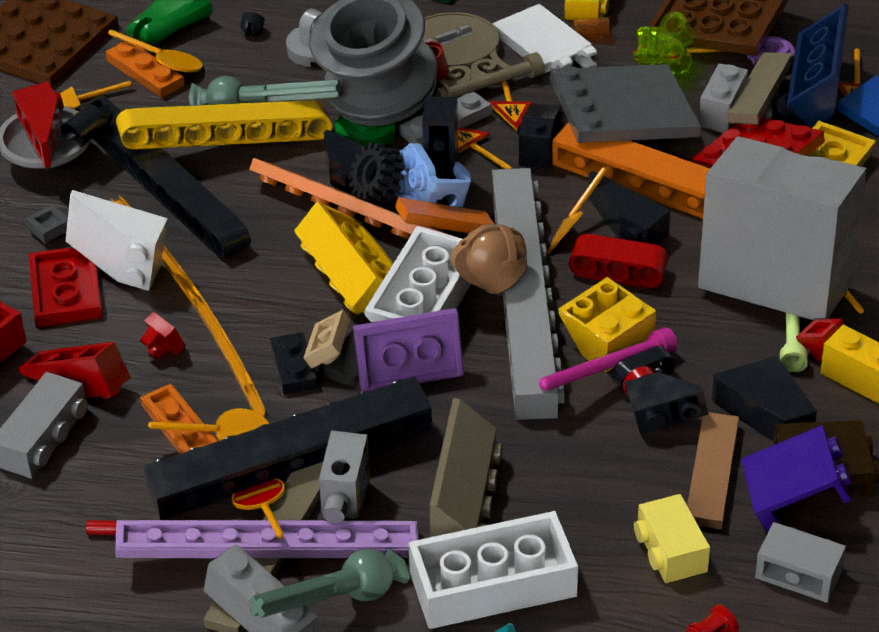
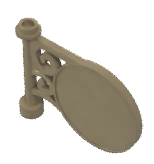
[423,12,545,98]

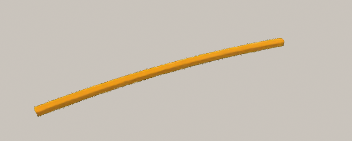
[111,195,266,416]

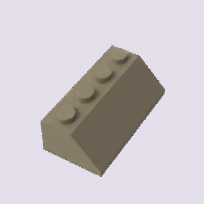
[429,398,503,537]

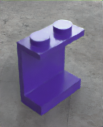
[741,425,852,533]

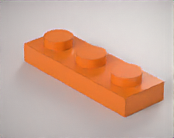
[105,41,185,99]

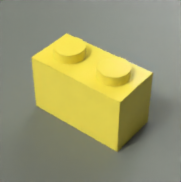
[634,494,710,583]

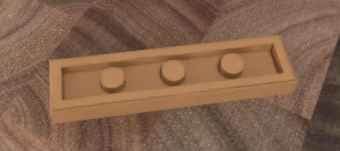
[687,412,739,530]

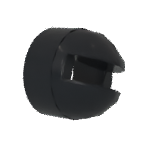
[240,12,265,36]

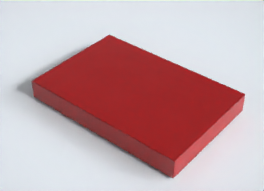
[28,247,103,327]

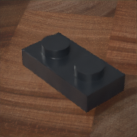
[270,332,317,394]

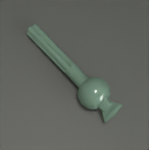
[189,76,342,106]
[249,549,410,618]

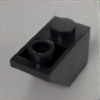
[624,372,709,435]

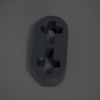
[611,346,676,393]

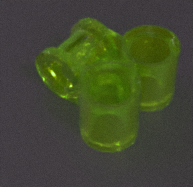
[634,12,695,76]

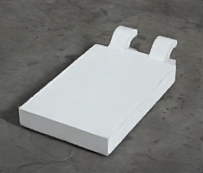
[492,4,597,74]

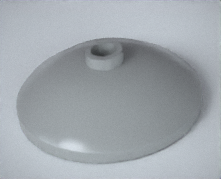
[0,106,91,169]

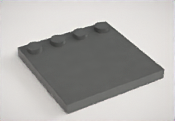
[550,64,701,143]

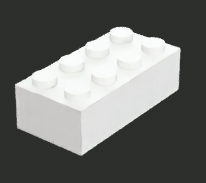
[408,511,578,629]

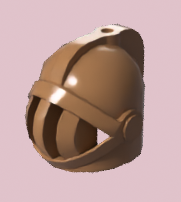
[451,224,527,294]

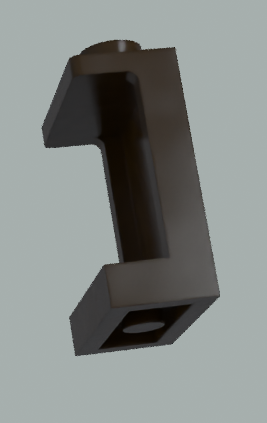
[773,420,879,502]

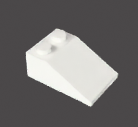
[66,190,168,291]

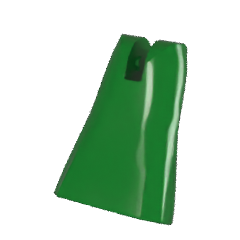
[126,0,213,46]

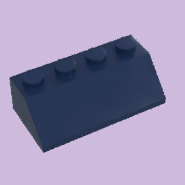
[787,3,849,128]

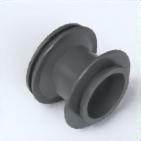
[309,0,437,126]

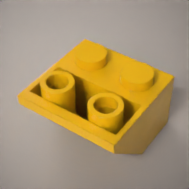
[558,277,656,373]

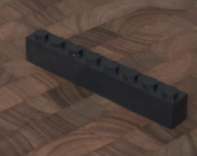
[143,376,432,520]

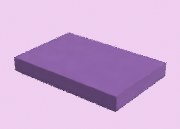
[353,308,464,392]

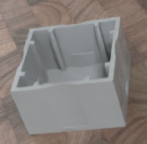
[698,136,866,320]

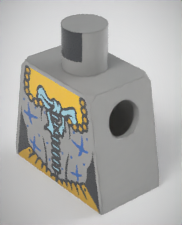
[319,430,370,523]

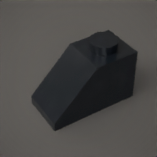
[323,129,363,196]

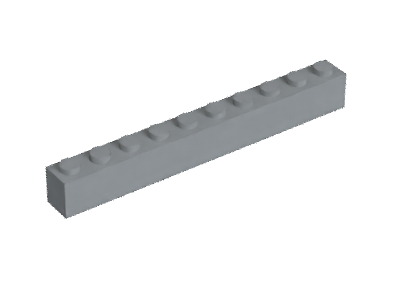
[492,168,564,420]

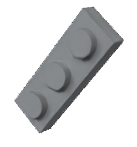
[399,91,492,147]

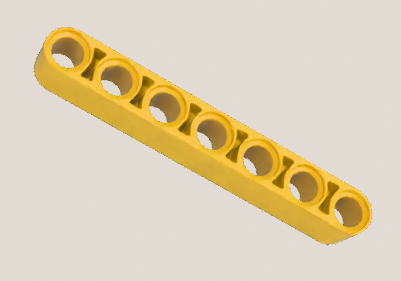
[116,100,332,149]

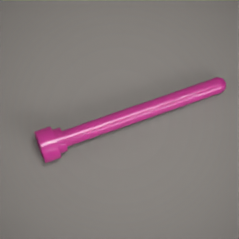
[539,327,677,391]

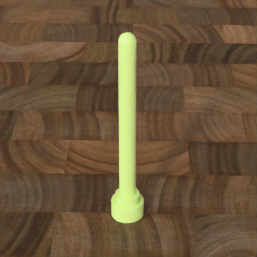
[780,313,808,372]

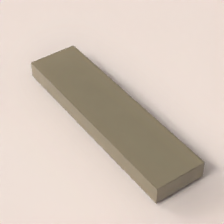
[727,52,793,125]

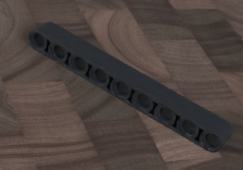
[75,95,251,258]

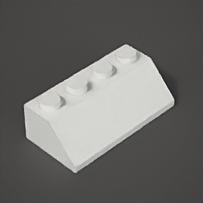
[365,226,471,323]

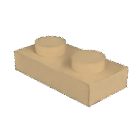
[304,310,350,368]

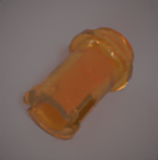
[574,15,610,38]

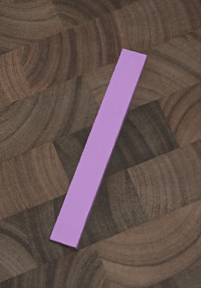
[115,520,418,558]

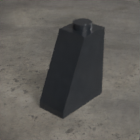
[711,356,817,441]

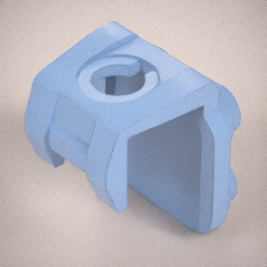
[394,143,471,208]

